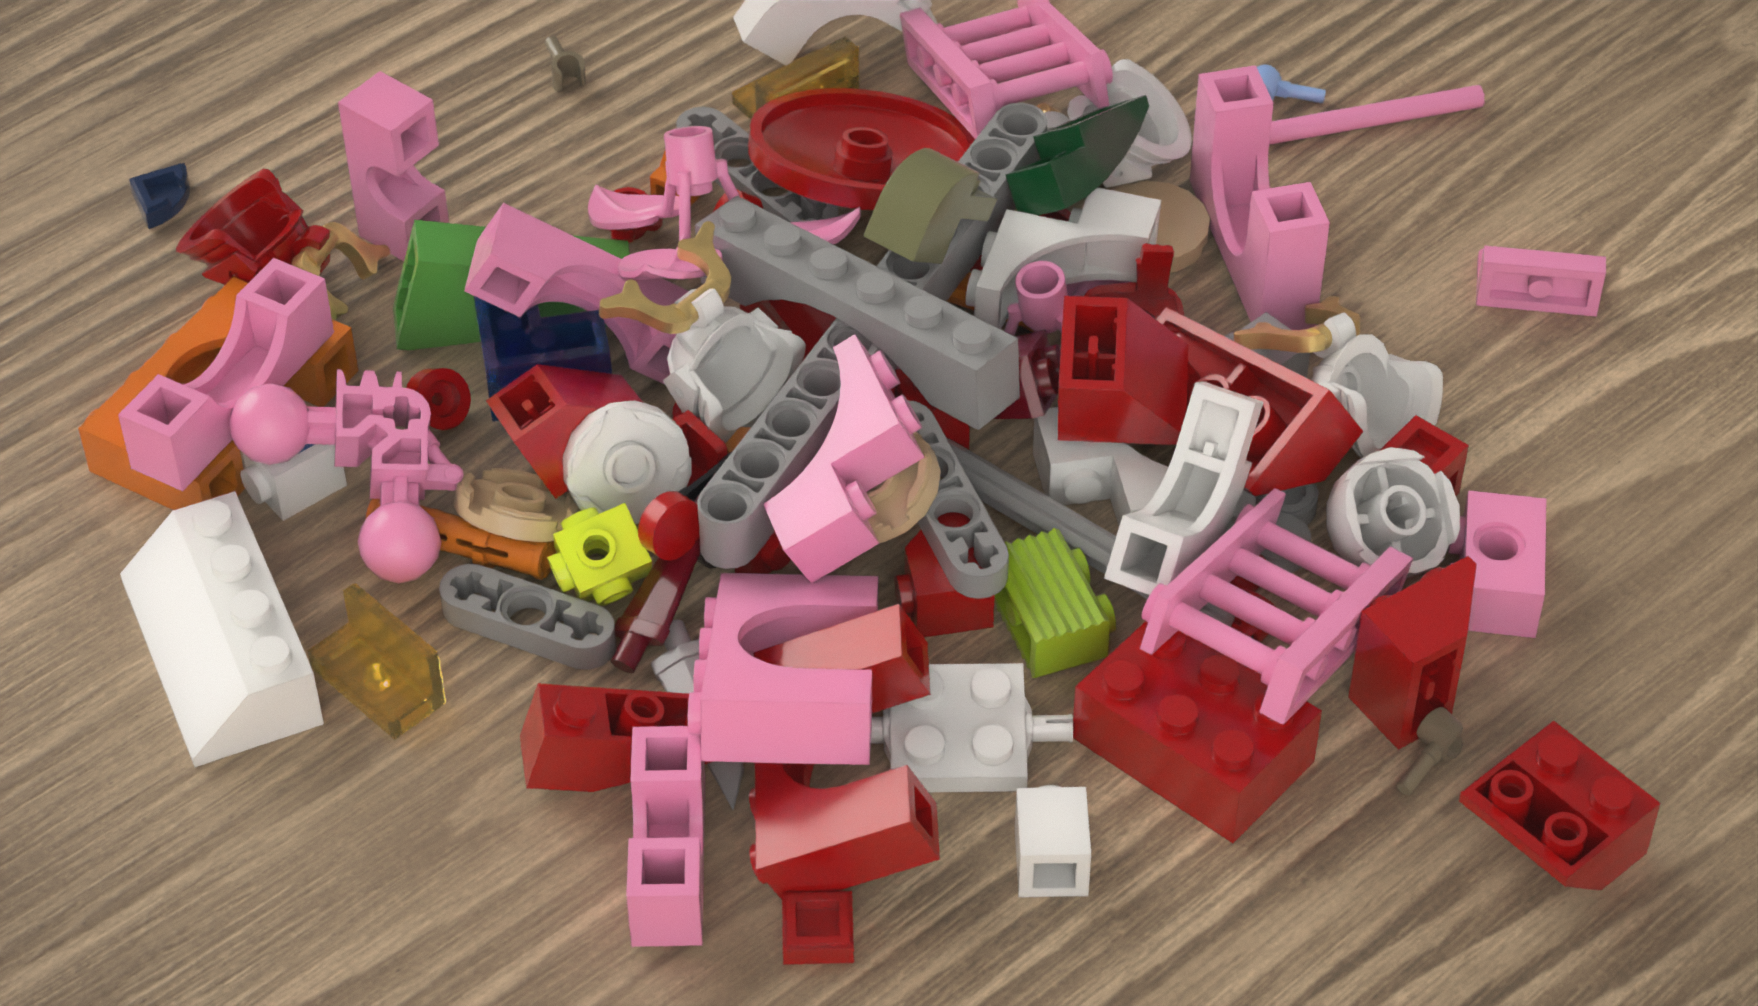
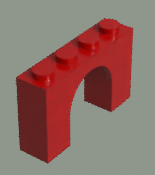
[749,604,940,900]

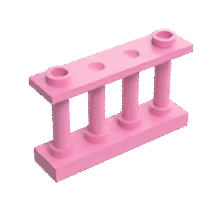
[899,0,1113,139]
[1140,488,1413,725]

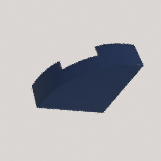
[129,163,190,229]

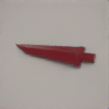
[611,473,715,673]

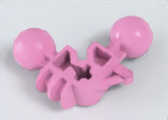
[229,369,463,584]

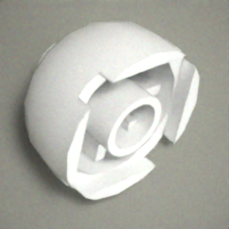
[1326,447,1460,578]

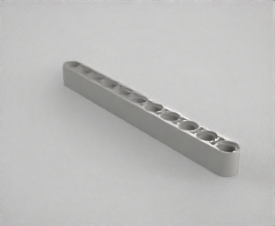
[697,103,1047,569]

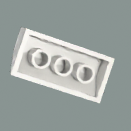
[120,491,324,767]

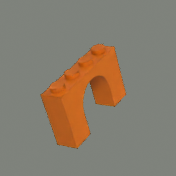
[78,277,359,510]

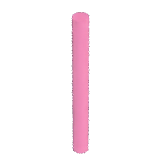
[1269,85,1485,145]

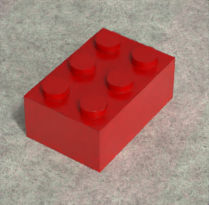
[1073,621,1322,843]

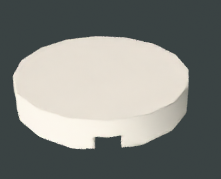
[563,400,692,524]

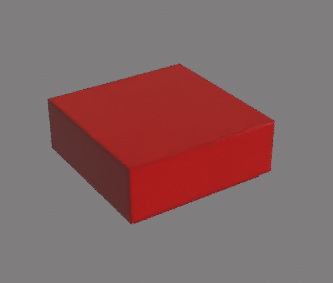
[782,891,854,965]

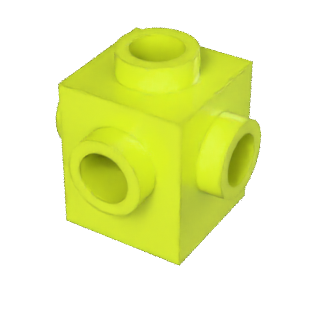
[547,503,652,606]

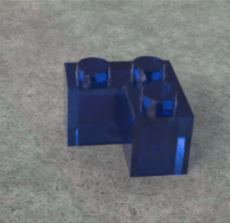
[473,296,612,422]

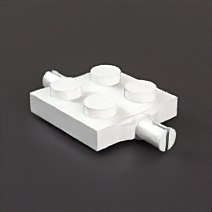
[871,663,1073,792]

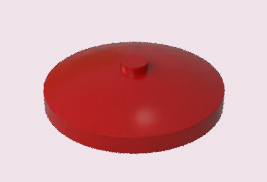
[748,88,975,210]

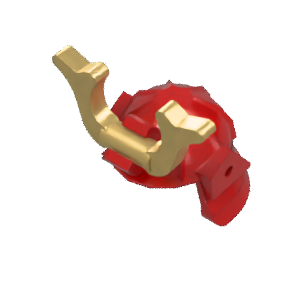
[176,168,390,321]

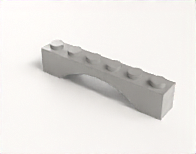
[695,196,1020,430]

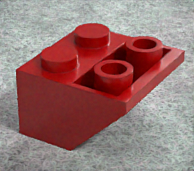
[1058,296,1188,445]
[486,364,643,499]
[1348,556,1477,750]
[1459,721,1661,891]

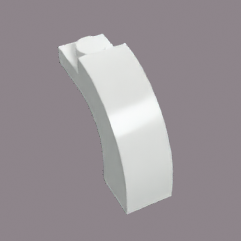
[733,0,938,67]
[1104,381,1263,595]

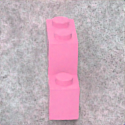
[763,335,924,584]

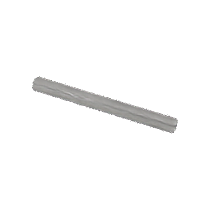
[940,439,1235,627]

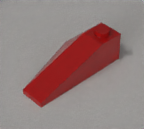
[1156,307,1364,497]

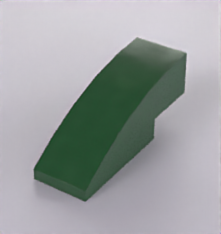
[1005,95,1150,216]

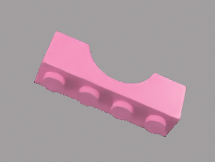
[464,203,689,385]
[118,258,334,491]

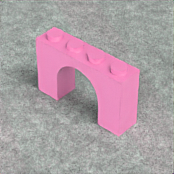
[1190,65,1330,330]
[688,573,879,765]

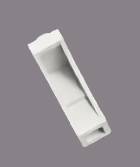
[966,187,1161,329]
[1033,407,1256,534]

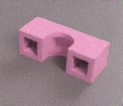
[338,71,449,261]
[626,726,705,947]

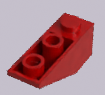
[520,683,712,792]

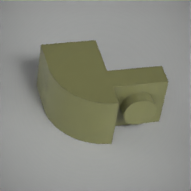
[863,148,997,264]

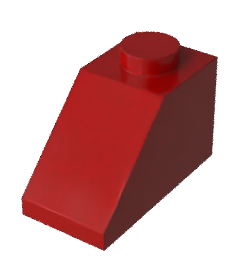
[894,512,995,638]

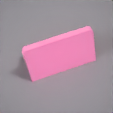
[1476,246,1606,317]

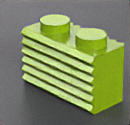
[994,528,1116,678]

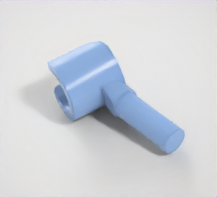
[1257,64,1326,104]

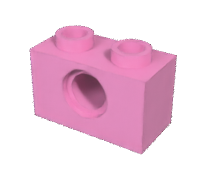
[1448,491,1546,638]

